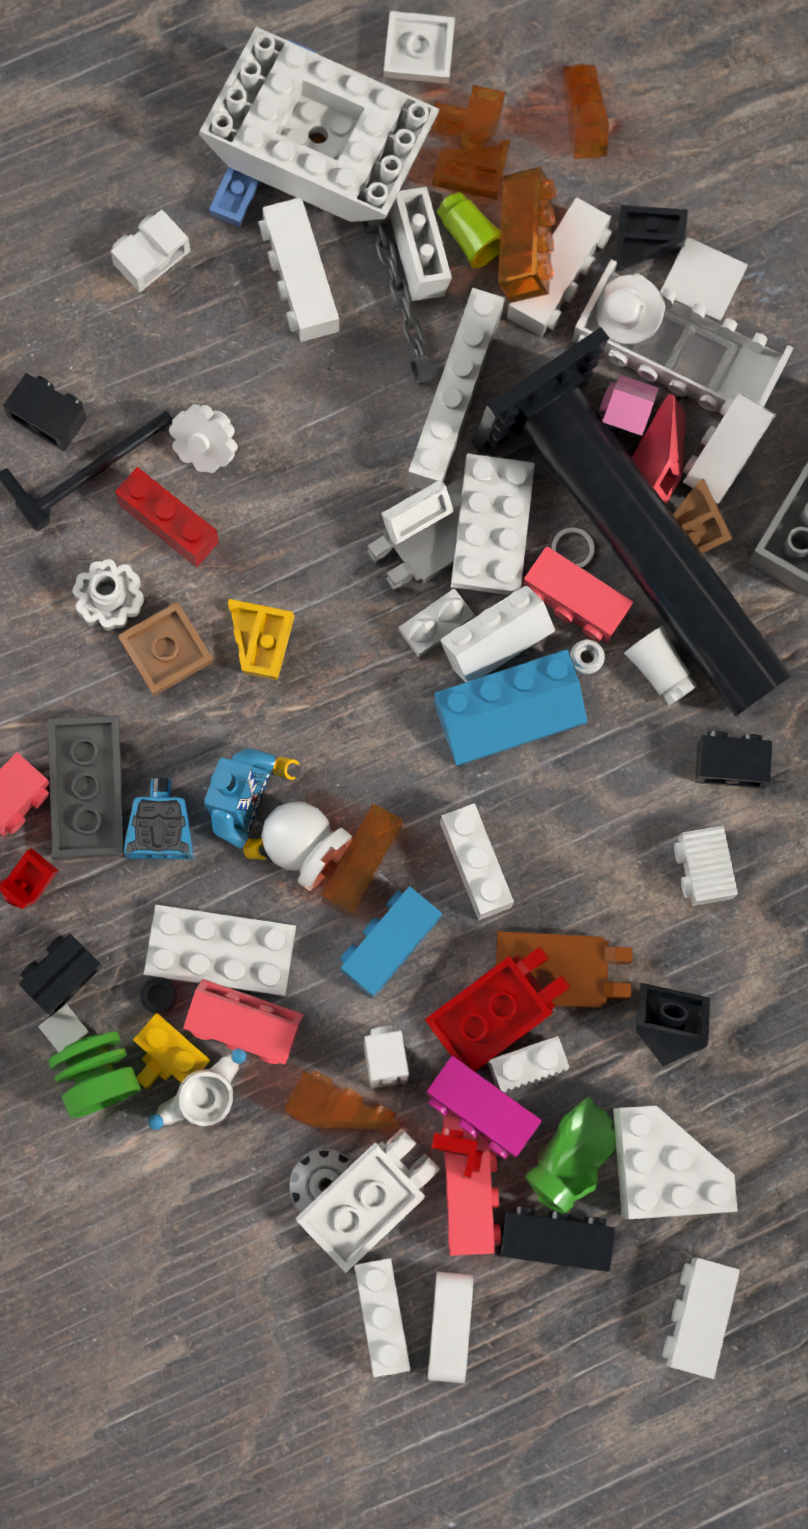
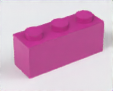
[425,1056,542,1160]

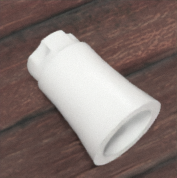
[624,626,697,705]

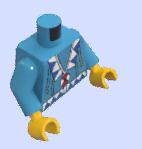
[204,748,300,860]

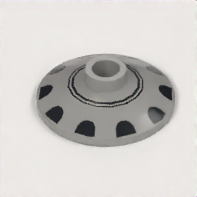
[289,1149,354,1212]

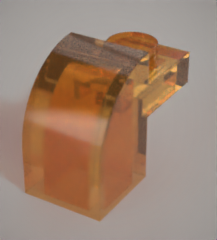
[431,85,506,149]

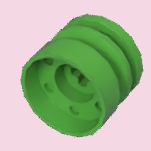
[47,1032,141,1119]

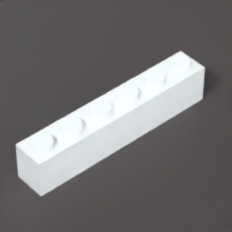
[407,287,505,489]

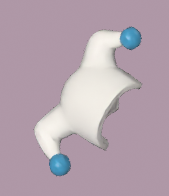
[148,1048,247,1130]

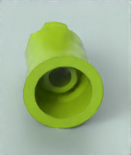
[436,192,508,269]

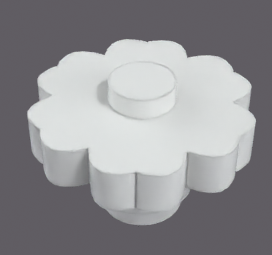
[169,404,238,473]
[72,559,144,631]

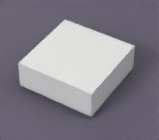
[38,1004,90,1052]

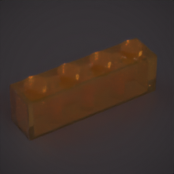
[498,166,556,303]

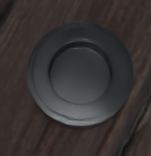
[141,978,177,1014]

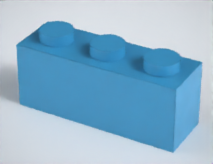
[340,886,442,999]

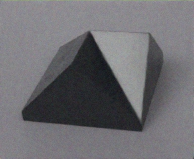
[636,983,710,1066]

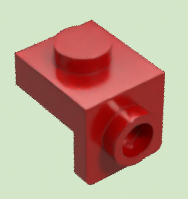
[0,848,59,909]
[430,1128,483,1179]

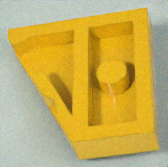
[228,599,295,681]

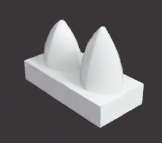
[398,588,475,657]

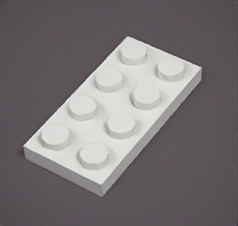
[451,454,535,595]
[144,905,296,997]

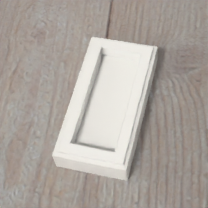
[381,480,454,545]

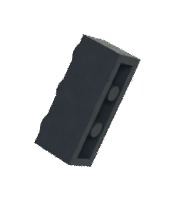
[499,1206,615,1272]

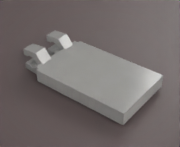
[367,476,463,591]

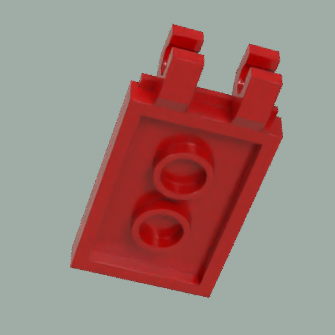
[424,947,571,1072]

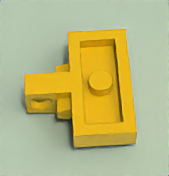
[133,1013,211,1090]

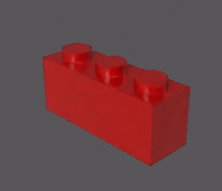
[115,467,219,568]

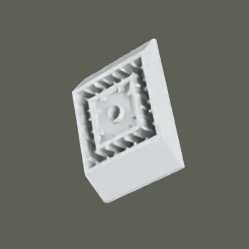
[199,27,439,222]

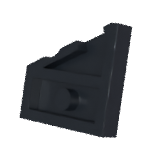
[615,205,688,271]

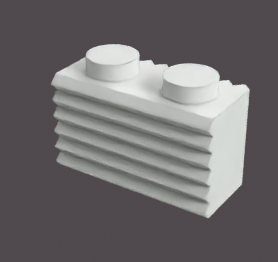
[674,826,738,906]
[488,1036,569,1093]

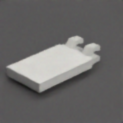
[295,1128,440,1273]

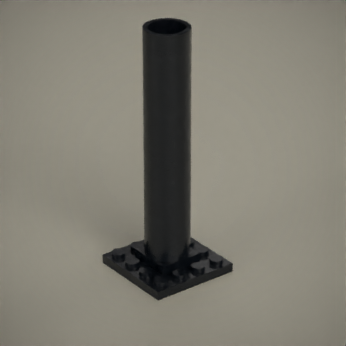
[472,327,792,717]

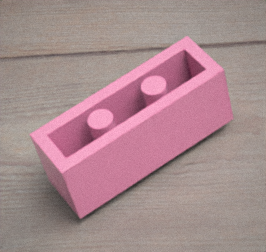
[599,375,659,435]

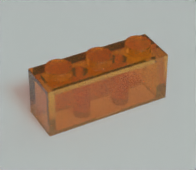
[321,803,404,919]

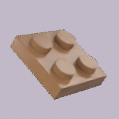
[118,601,214,697]

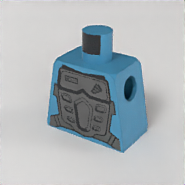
[124,778,194,860]

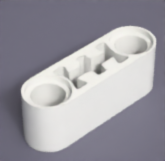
[427,1271,473,1384]

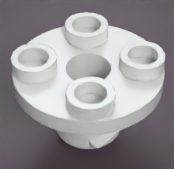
[596,275,665,345]

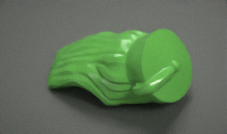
[524,1097,616,1213]

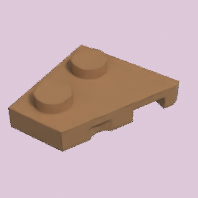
[673,478,733,553]

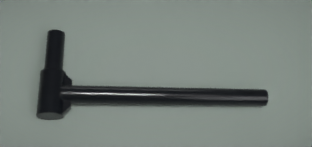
[0,411,173,531]

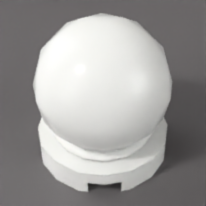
[261,801,352,891]

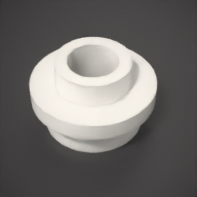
[570,640,605,674]

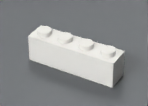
[507,197,612,338]
[259,198,339,342]

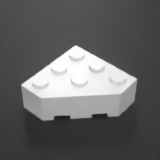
[613,1106,738,1219]

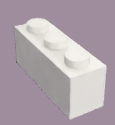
[388,187,452,301]
[683,393,776,504]
[440,585,555,682]
[440,803,514,921]
[364,1026,409,1089]
[354,1258,410,1377]
[663,1258,740,1379]

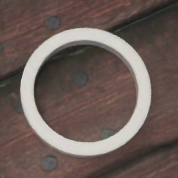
[551,528,594,568]

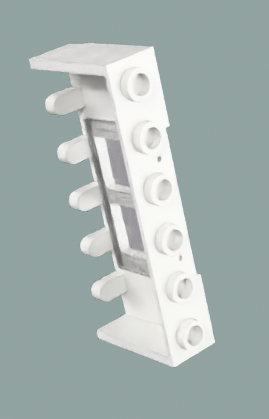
[572,259,794,412]

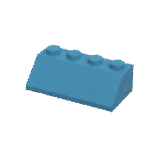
[434,649,588,766]

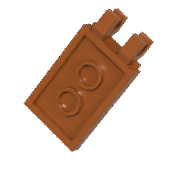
[495,931,633,1009]

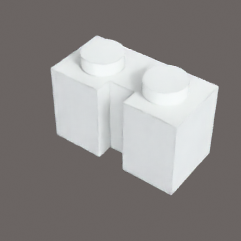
[111,209,190,293]

